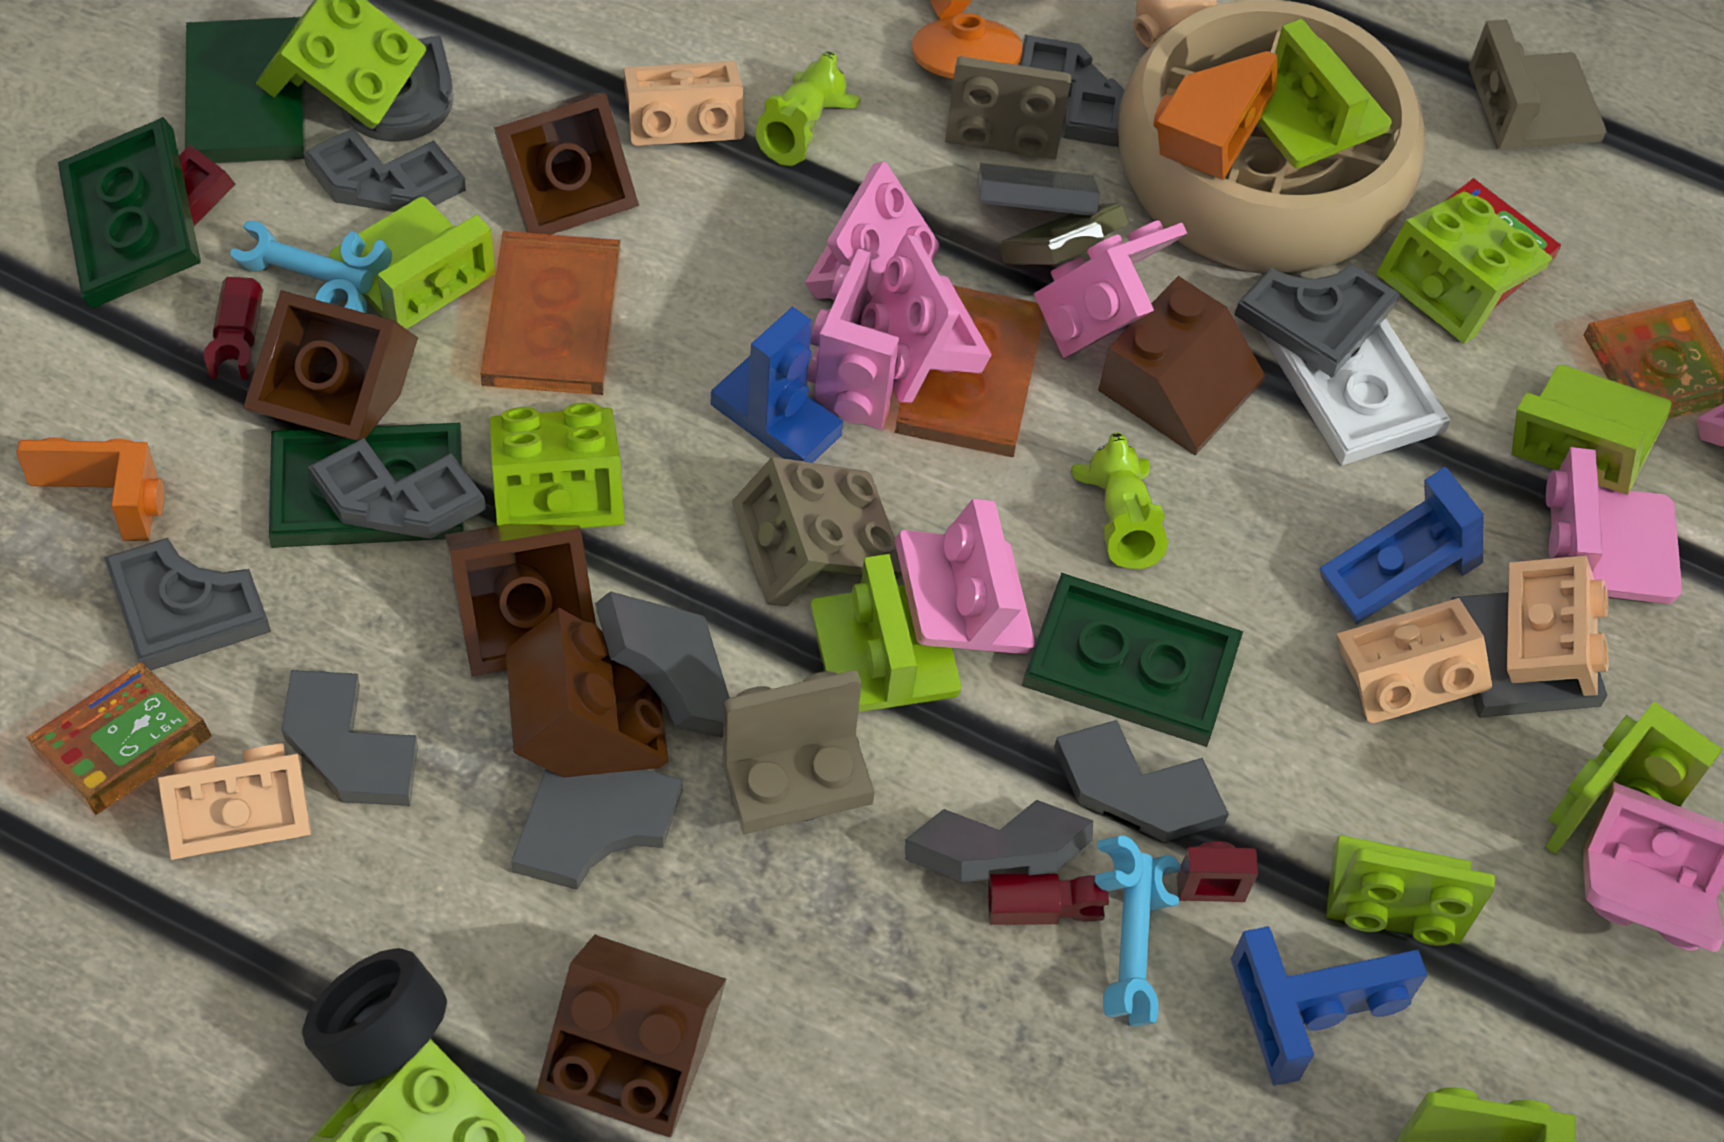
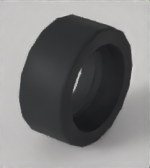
[302,948,447,1087]

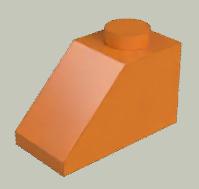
[1153,51,1277,180]

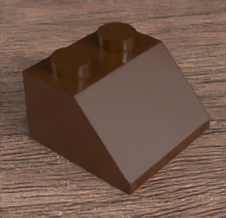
[1098,276,1265,455]
[243,290,418,442]

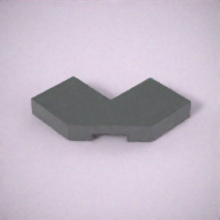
[1020,35,1124,147]
[303,128,466,212]
[308,438,486,539]
[282,670,418,806]
[1054,720,1229,842]
[905,800,1093,882]

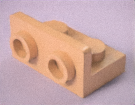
[623,61,744,146]
[1507,555,1609,696]
[1337,598,1492,724]
[158,744,312,860]

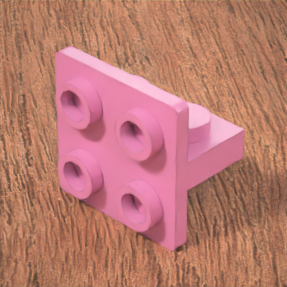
[805,162,939,303]
[860,235,992,403]
[895,499,1035,654]

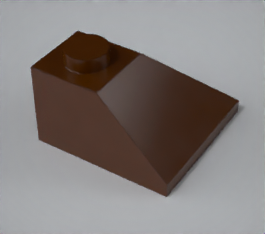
[493,92,639,241]
[445,524,596,677]

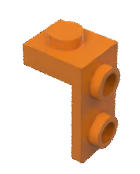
[16,437,164,541]

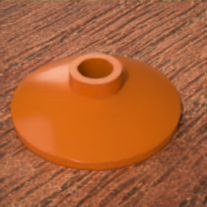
[912,13,1022,79]

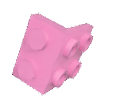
[1034,220,1188,358]
[807,249,899,430]
[1546,447,1682,604]
[1582,782,1724,952]

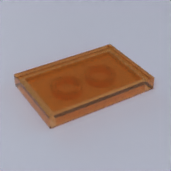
[480,231,621,395]
[895,285,1044,458]

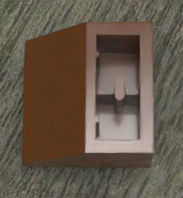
[505,608,669,778]
[536,934,727,1138]

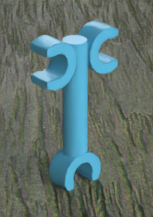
[230,221,392,313]
[1095,835,1181,1027]

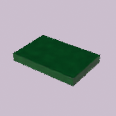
[185,17,306,163]
[58,117,201,309]
[269,422,464,548]
[1022,572,1243,747]

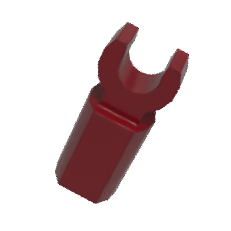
[204,277,263,380]
[988,873,1109,925]

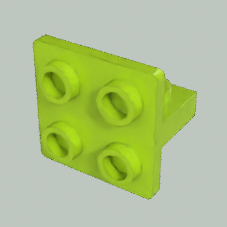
[1257,18,1392,169]
[810,554,962,712]

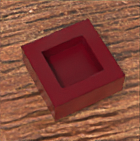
[179,145,236,226]
[1177,841,1258,902]

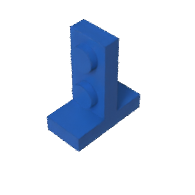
[711,306,843,463]
[1319,466,1484,625]
[1231,926,1428,1086]

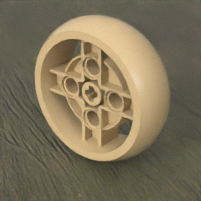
[1118,0,1425,274]

